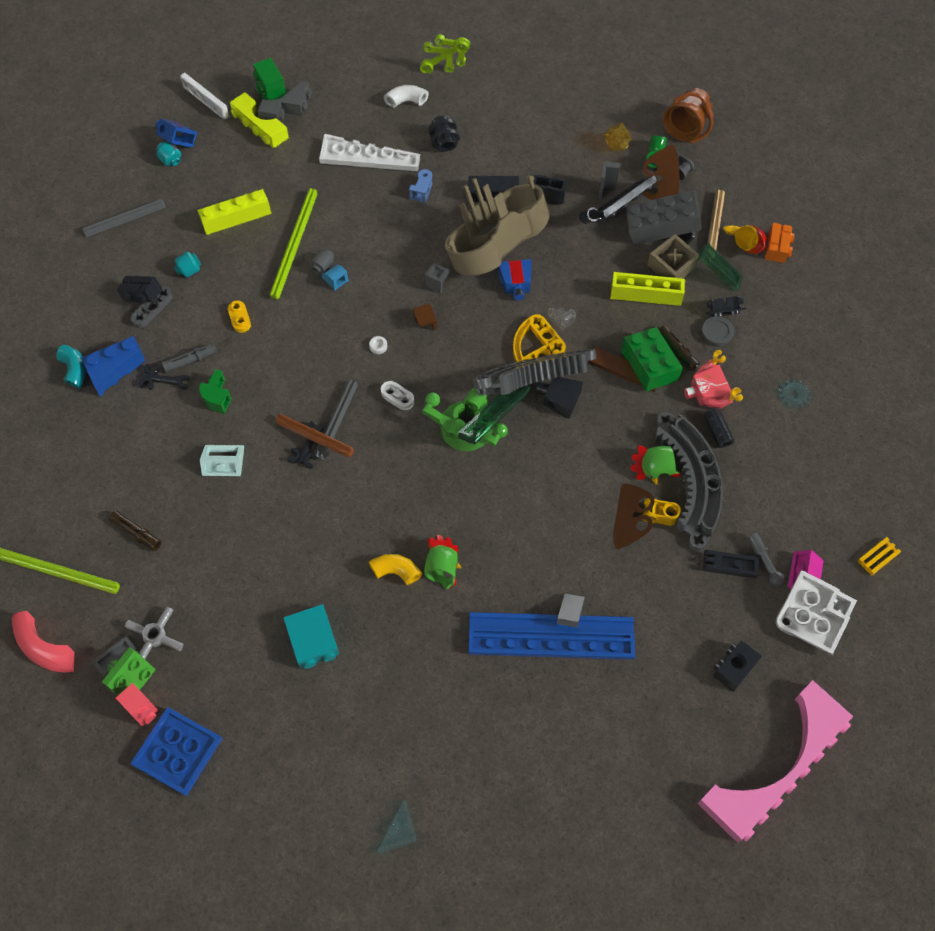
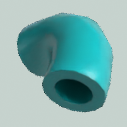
[56,345,87,389]

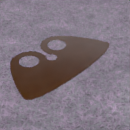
[643,145,679,200]
[613,483,655,549]

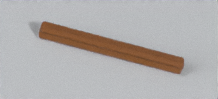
[275,414,354,458]

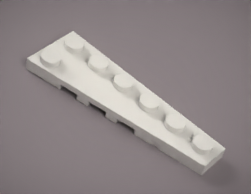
[319,134,420,171]

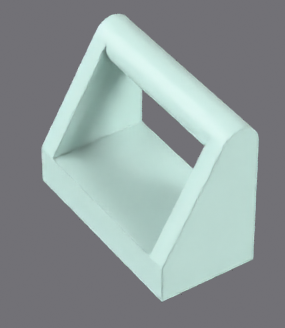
[200,445,244,476]

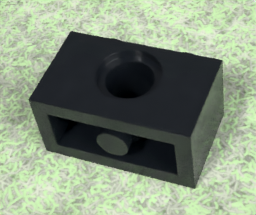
[713,640,762,692]

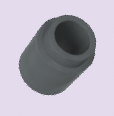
[310,249,335,275]

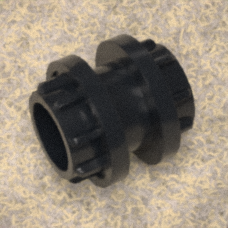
[428,115,460,152]

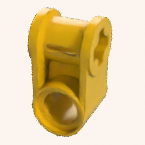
[642,498,681,526]

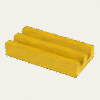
[857,537,901,576]

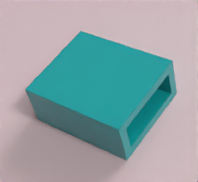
[283,604,340,669]

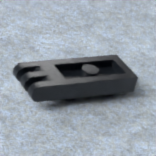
[703,550,759,578]

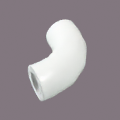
[384,85,429,108]

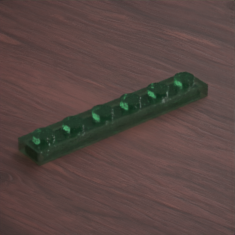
[458,385,530,444]

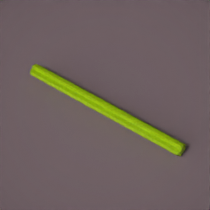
[270,188,317,300]
[0,548,120,594]

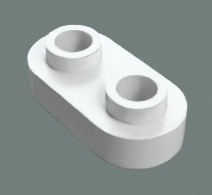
[381,381,414,410]

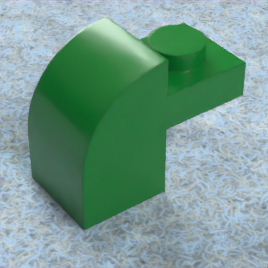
[199,369,232,414]

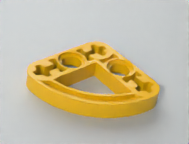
[513,314,566,362]

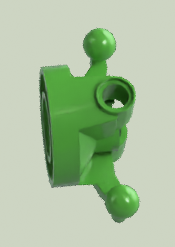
[422,388,508,451]

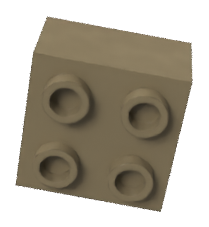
[647,234,700,279]

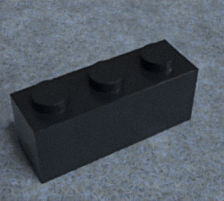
[468,175,519,202]

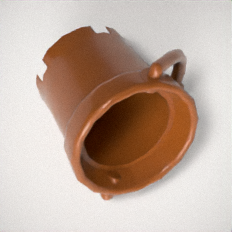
[662,88,714,144]

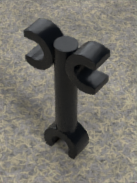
[139,364,190,390]
[287,421,323,469]

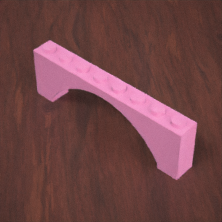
[697,680,853,843]

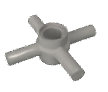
[125,607,183,659]

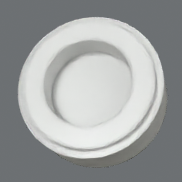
[369,336,387,354]

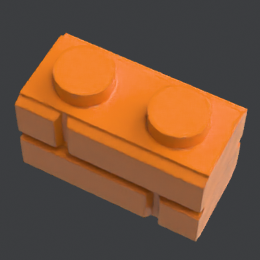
[764,223,795,263]

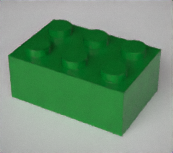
[621,327,682,392]

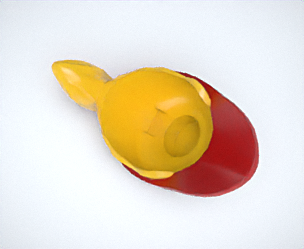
[723,225,766,254]

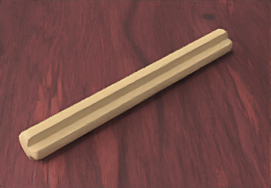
[705,190,725,260]

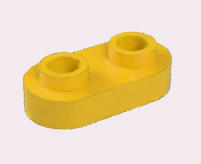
[228,301,251,333]

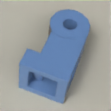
[409,169,432,203]

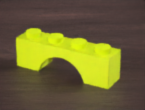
[230,92,289,148]

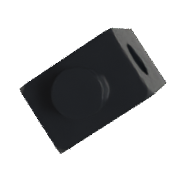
[536,377,583,419]

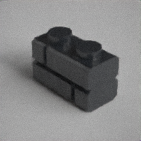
[117,276,162,303]

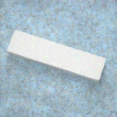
[180,73,229,119]

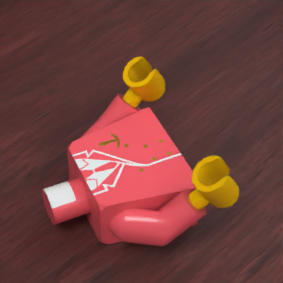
[684,350,743,409]

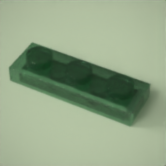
[698,243,743,291]

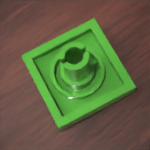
[102,647,156,696]

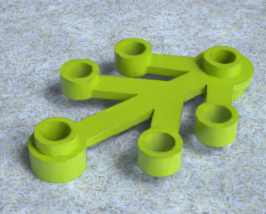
[420,34,470,73]

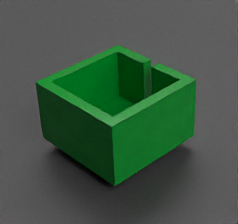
[252,58,286,100]

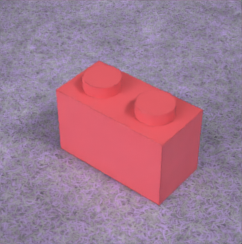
[116,683,159,727]

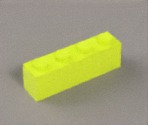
[198,189,271,235]
[610,272,685,306]

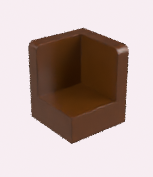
[413,304,437,331]

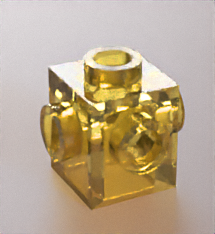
[603,122,633,151]

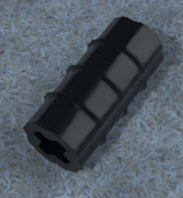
[704,408,735,448]

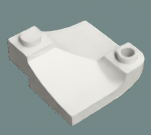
[775,570,857,655]

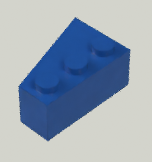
[82,336,145,396]

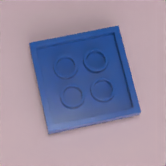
[130,707,223,797]

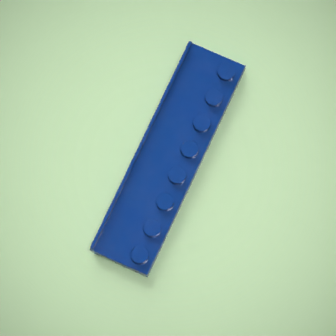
[469,612,635,660]

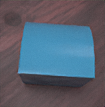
[322,265,348,290]

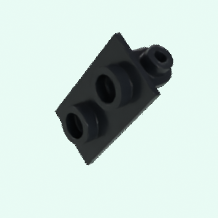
[706,296,746,317]

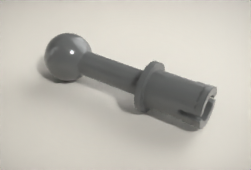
[747,532,785,587]

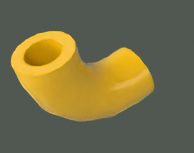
[368,554,423,585]

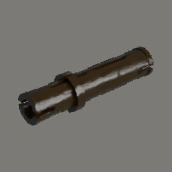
[659,325,700,371]
[109,510,162,551]

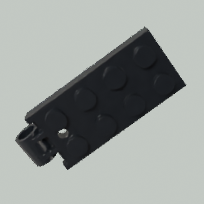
[579,175,657,224]

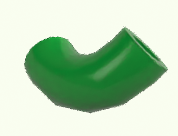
[646,135,668,168]

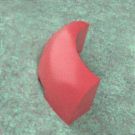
[12,611,74,673]

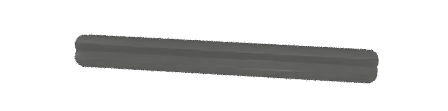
[82,199,165,237]
[315,379,358,460]

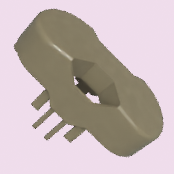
[445,175,549,276]

